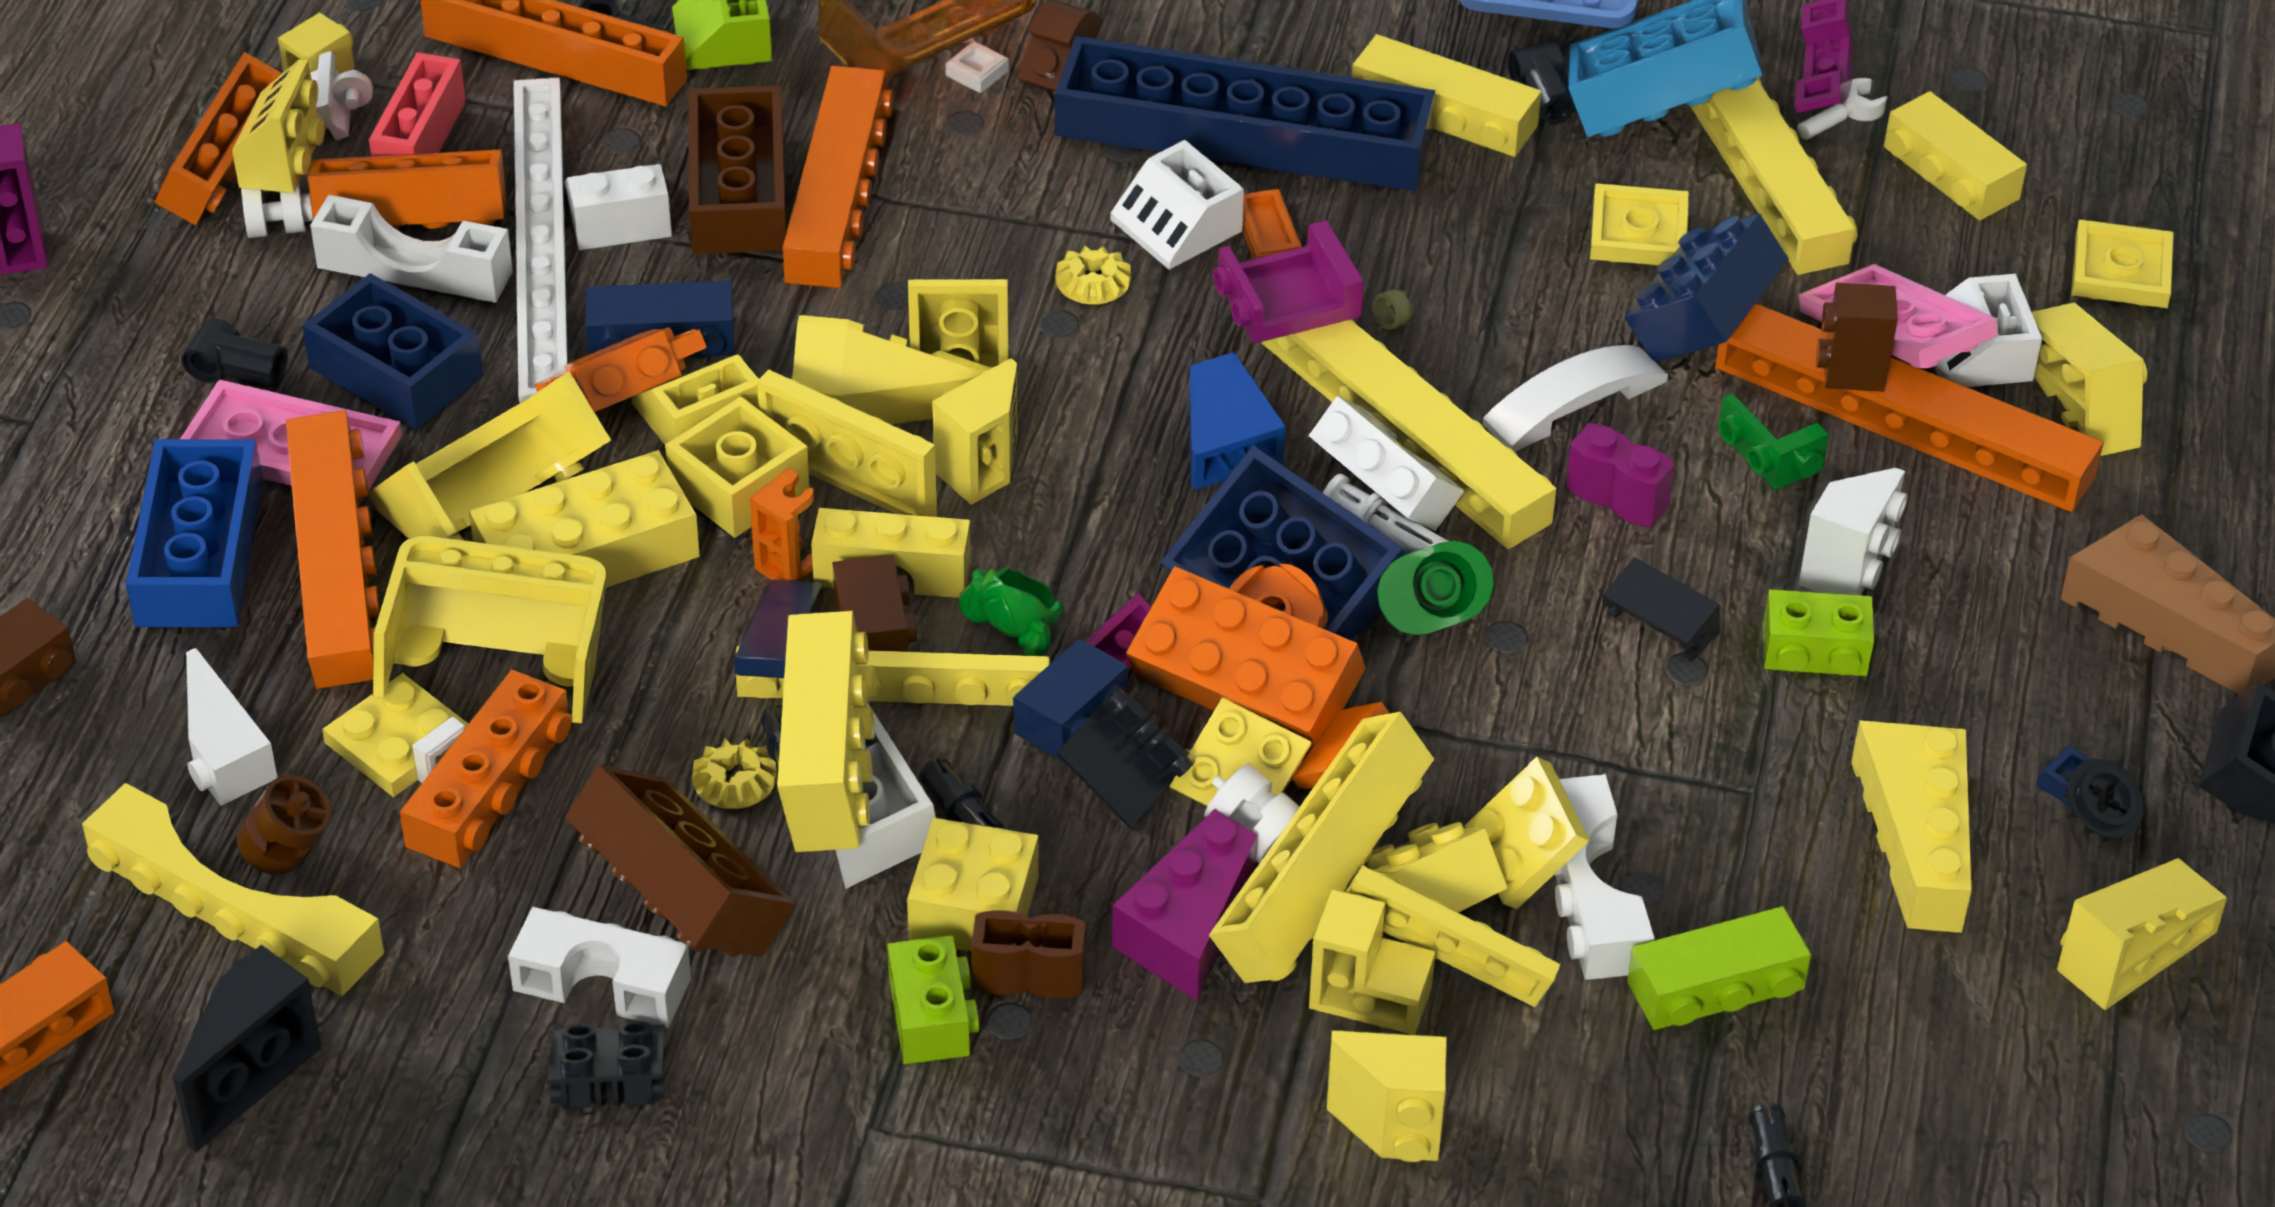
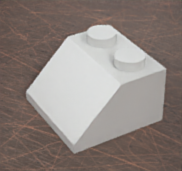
[564,164,672,250]

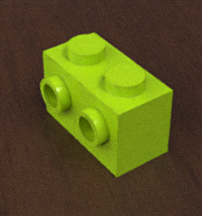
[1763,589,1874,676]
[887,935,979,1065]

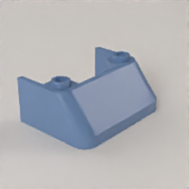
[1459,0,1640,28]

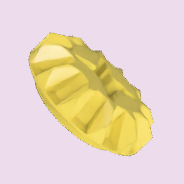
[1055,245,1131,304]
[692,738,777,809]

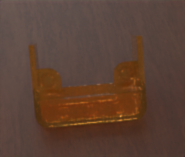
[819,0,1036,81]

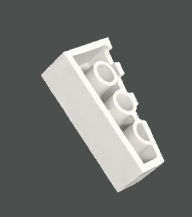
[836,702,936,889]

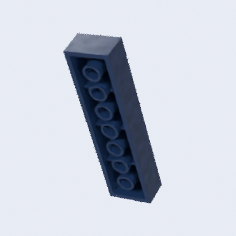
[1055,36,1436,191]

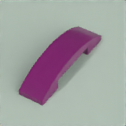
[1794,0,1853,113]

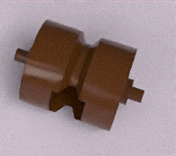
[236,775,331,875]

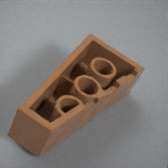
[2060,514,2275,695]

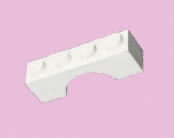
[310,195,513,303]
[1553,774,1654,980]

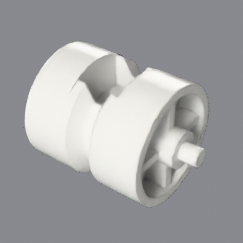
[1204,763,1300,863]

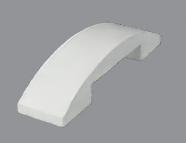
[1482,345,1668,451]

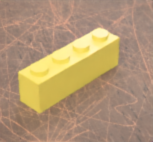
[1352,34,1541,157]

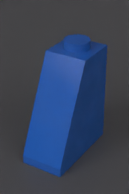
[1189,352,1286,490]

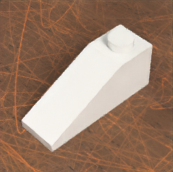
[186,648,278,806]

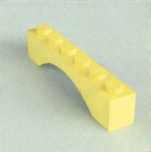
[82,783,384,996]

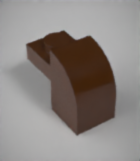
[1018,0,1103,93]

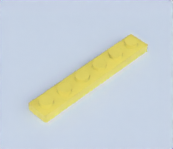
[736,646,1049,706]

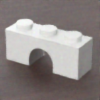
[1309,396,1464,531]
[508,907,691,1028]

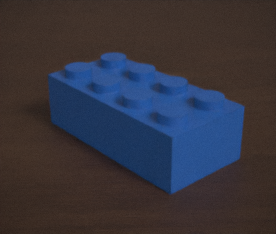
[126,439,264,627]

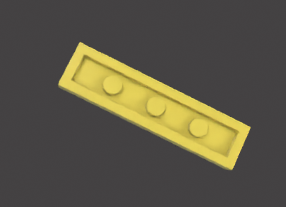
[1345,865,1560,1007]

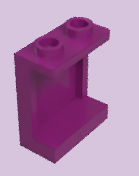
[1213,220,1364,344]

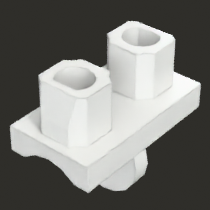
[310,51,373,141]

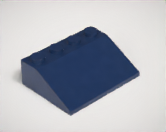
[1160,445,1407,640]

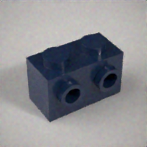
[1013,638,1130,762]

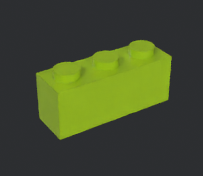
[1627,906,1811,1031]

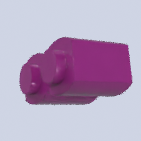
[1566,423,1675,527]

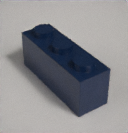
[586,281,735,357]

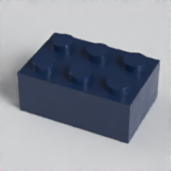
[1624,213,1789,362]
[302,273,483,430]

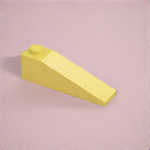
[792,315,991,425]

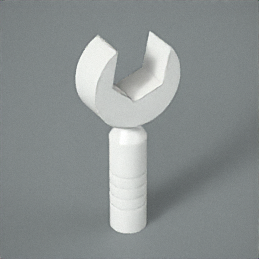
[1797,78,1888,140]

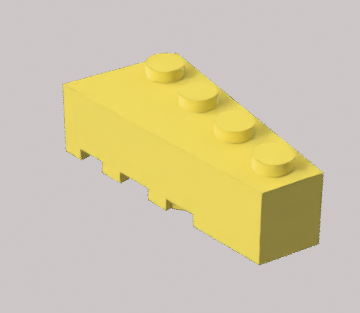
[1851,720,1971,933]

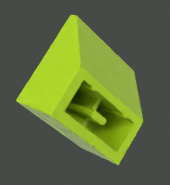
[672,0,772,70]

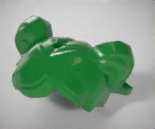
[958,567,1065,656]

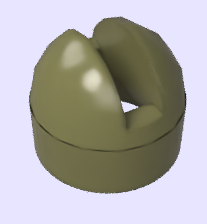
[1372,289,1415,330]

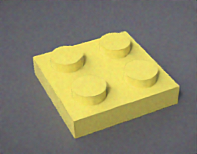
[1590,184,1689,266]
[2072,220,2173,308]
[322,673,468,797]
[1465,757,1590,909]

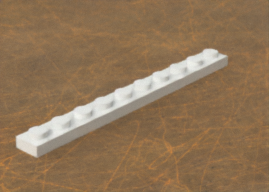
[514,78,568,404]

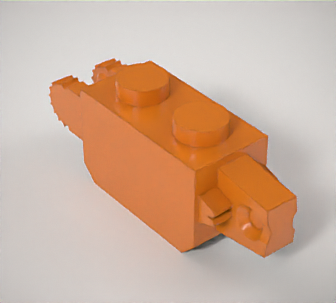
[535,327,707,412]

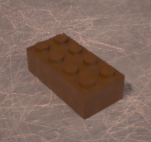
[688,85,787,254]
[565,764,797,957]

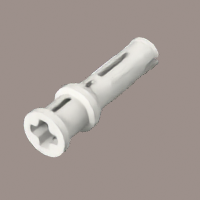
[1323,474,1449,554]

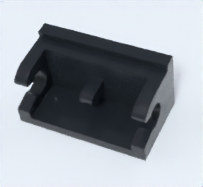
[1602,557,1720,661]

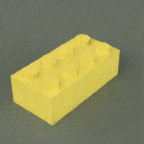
[469,450,700,588]
[777,611,877,852]

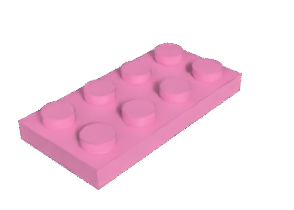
[1798,264,1998,368]
[180,380,402,502]

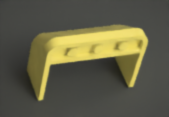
[369,371,611,541]
[373,536,606,723]

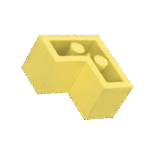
[1309,889,1436,1035]

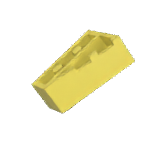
[2031,303,2147,456]
[2057,858,2227,1010]

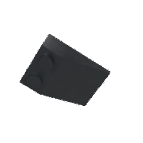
[2197,682,2275,824]
[173,944,322,1152]

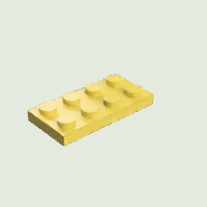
[757,370,937,517]

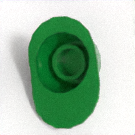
[1377,541,1494,635]

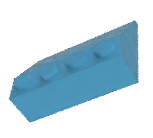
[1569,0,1763,137]

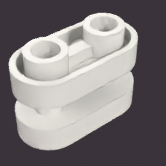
[241,172,313,238]

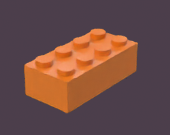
[1126,566,1366,752]

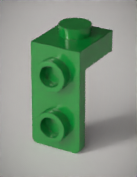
[1718,394,1829,490]

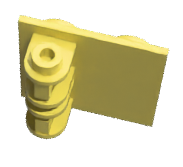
[1169,698,1312,806]

